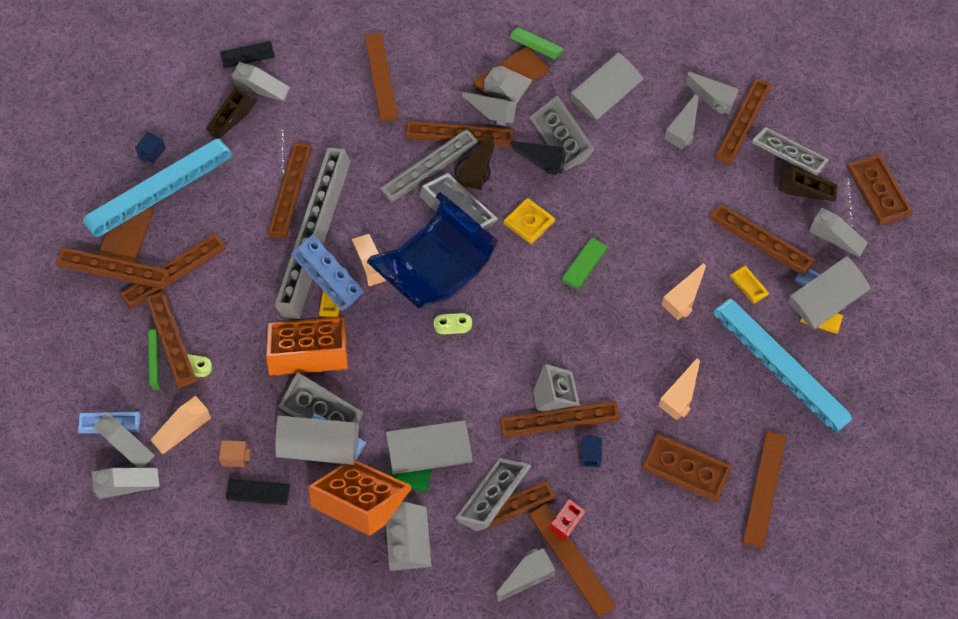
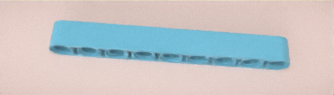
[83,139,232,237]
[714,299,852,433]

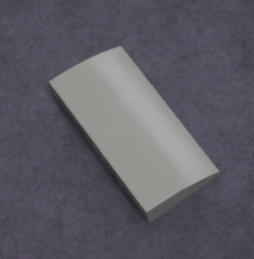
[570,53,644,121]
[419,173,498,243]
[788,256,871,330]
[275,416,359,465]
[386,420,472,474]

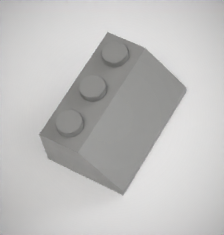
[386,502,432,571]

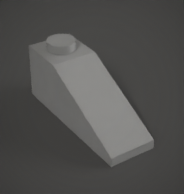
[232,62,290,102]
[686,72,739,114]
[462,92,517,126]
[665,94,699,150]
[809,208,868,257]
[93,412,155,468]
[92,468,160,499]
[496,548,555,602]

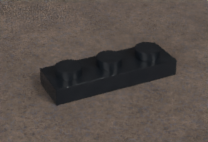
[220,41,275,68]
[226,479,290,505]

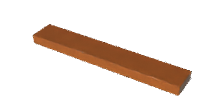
[364,32,398,122]
[715,78,772,165]
[405,121,514,147]
[268,142,312,239]
[710,204,815,276]
[120,234,226,310]
[55,247,170,289]
[146,291,197,389]
[499,401,620,438]
[742,431,787,549]
[529,504,616,619]

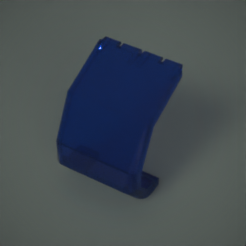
[367,192,498,308]

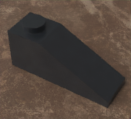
[510,141,566,175]

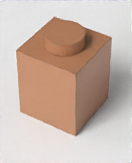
[219,441,251,467]

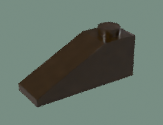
[206,86,258,139]
[458,136,495,190]
[778,167,837,202]

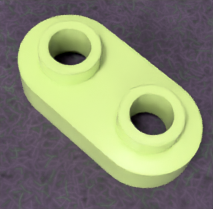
[434,313,472,334]
[187,354,212,377]

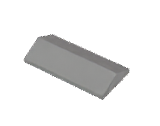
[529,95,595,170]
[752,127,829,177]
[278,372,363,424]
[455,458,531,531]

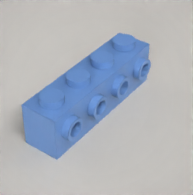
[291,235,364,311]

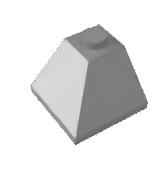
[484,66,532,104]
[533,364,580,411]

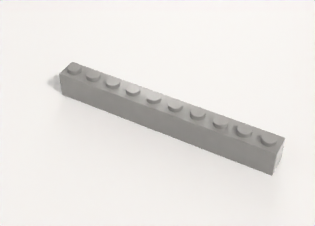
[275,148,351,319]

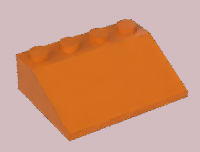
[266,317,348,376]
[308,460,411,536]

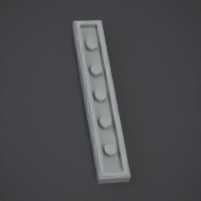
[380,129,478,203]

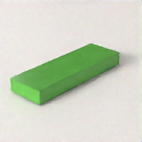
[510,27,564,59]
[562,238,608,290]
[148,329,160,390]

